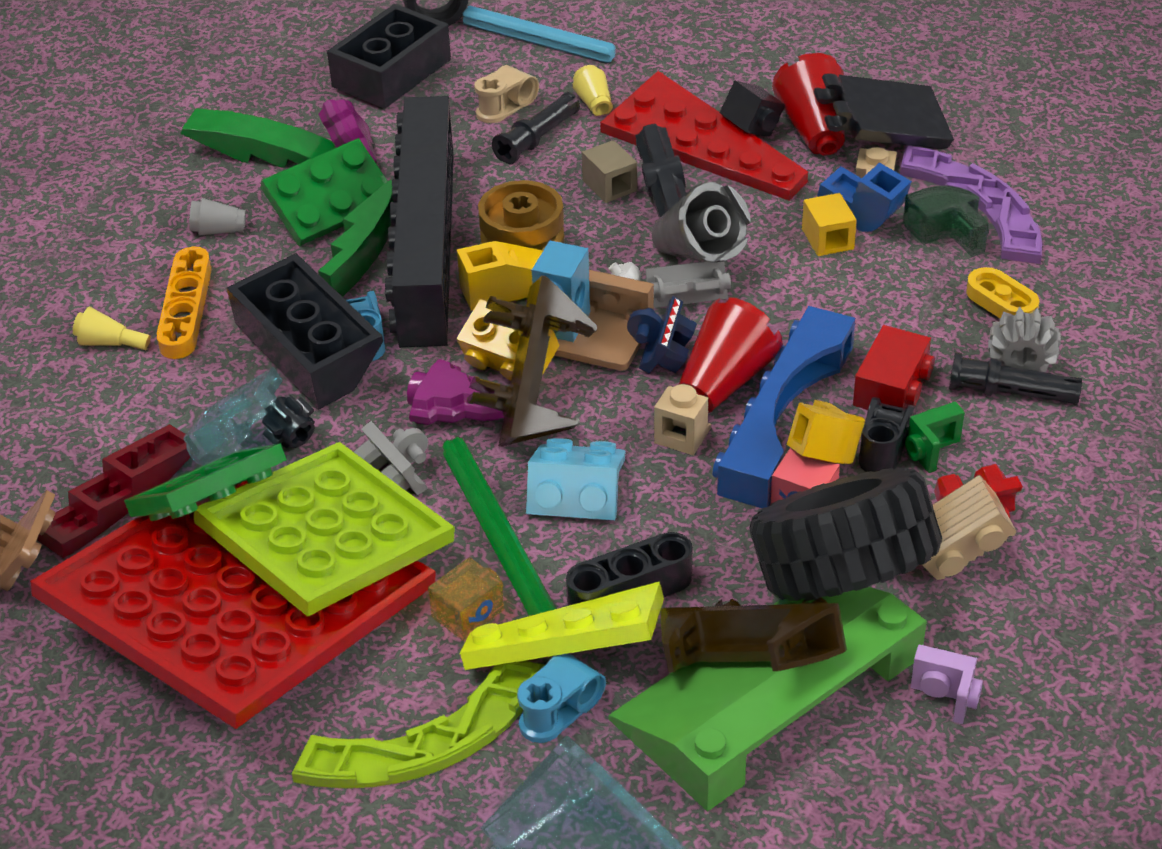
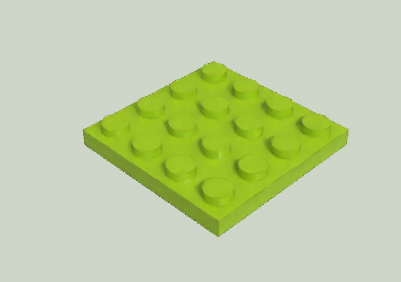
[194,442,455,617]

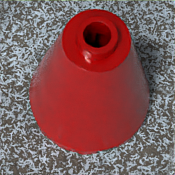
[772,53,845,156]
[678,297,783,413]

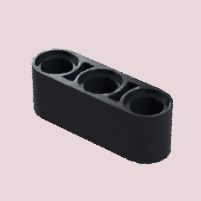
[566,532,693,606]

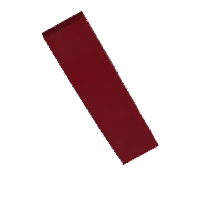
[37,424,199,558]

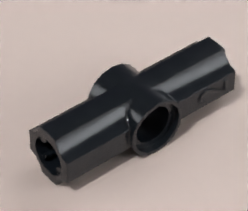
[635,123,686,218]

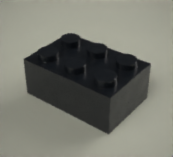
[327,3,451,108]

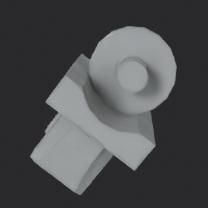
[354,421,428,495]

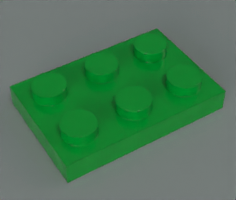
[260,138,388,246]
[124,443,287,521]

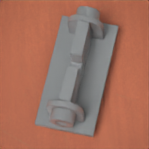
[645,261,731,308]

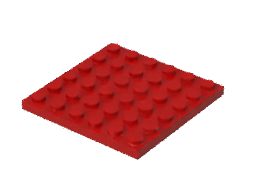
[30,481,436,729]

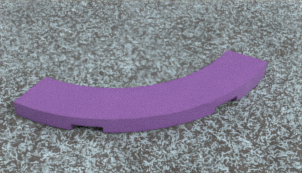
[900,145,1042,264]

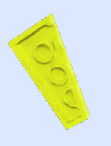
[460,582,664,670]

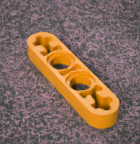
[157,246,211,359]

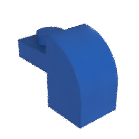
[817,162,912,232]

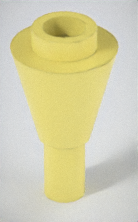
[73,306,151,351]

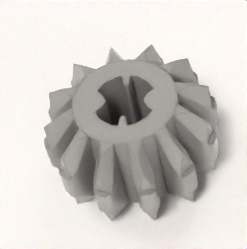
[988,306,1061,372]

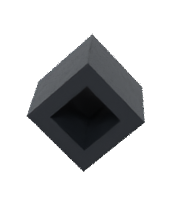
[719,80,786,137]

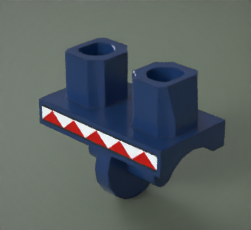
[627,296,697,374]

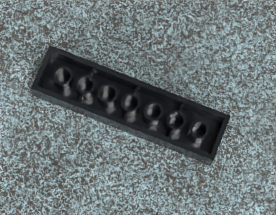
[385,96,454,348]

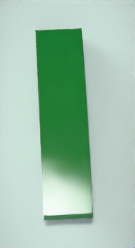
[180,108,336,168]
[318,179,394,297]

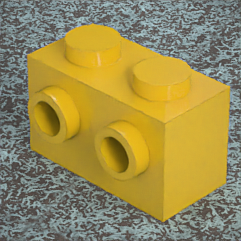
[456,299,560,381]

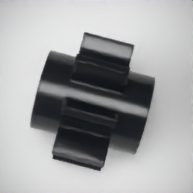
[262,395,315,448]

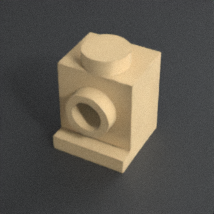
[654,384,711,455]

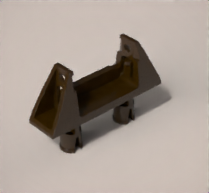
[467,275,597,447]
[660,597,847,672]

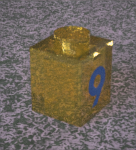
[428,557,504,641]

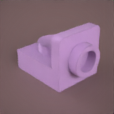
[911,644,983,724]

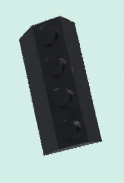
[226,253,384,410]

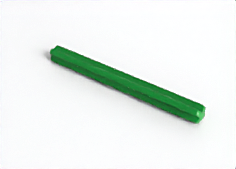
[442,437,557,616]

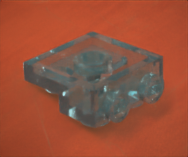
[183,367,283,465]

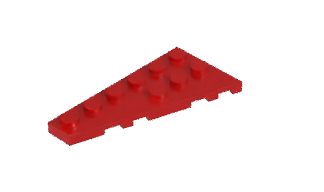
[600,71,808,201]

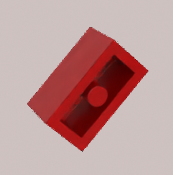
[853,325,935,410]

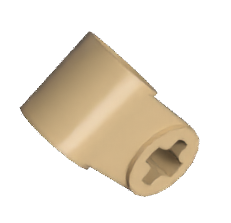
[474,65,539,123]

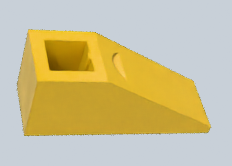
[457,241,543,311]

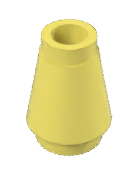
[573,65,613,116]

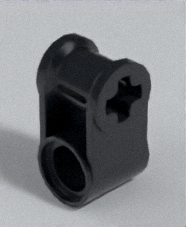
[859,397,917,472]

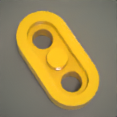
[966,267,1040,318]

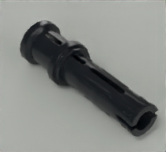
[491,92,580,165]
[949,352,1082,405]

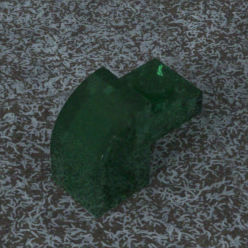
[903,185,989,257]

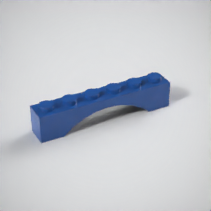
[713,306,856,508]

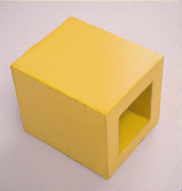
[802,193,857,256]

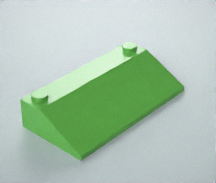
[608,587,927,812]

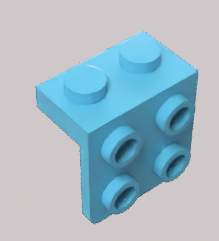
[526,438,626,520]

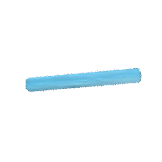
[463,6,616,63]

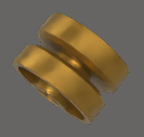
[478,180,565,250]

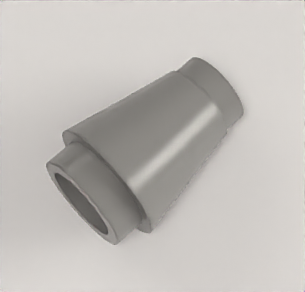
[189,198,246,236]

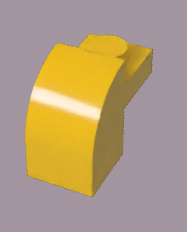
[786,400,866,464]

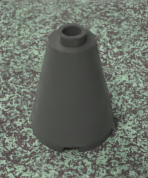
[652,182,751,262]

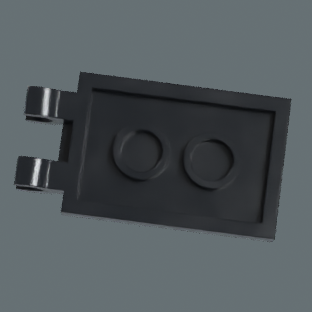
[813,73,954,149]

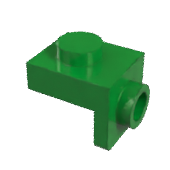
[905,401,965,473]

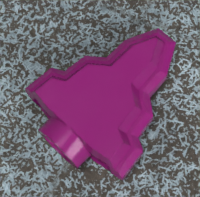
[318,99,377,163]
[407,359,504,425]

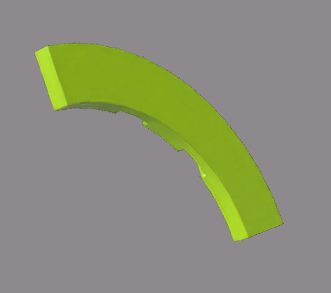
[292,660,545,789]

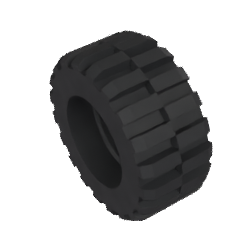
[749,467,942,601]

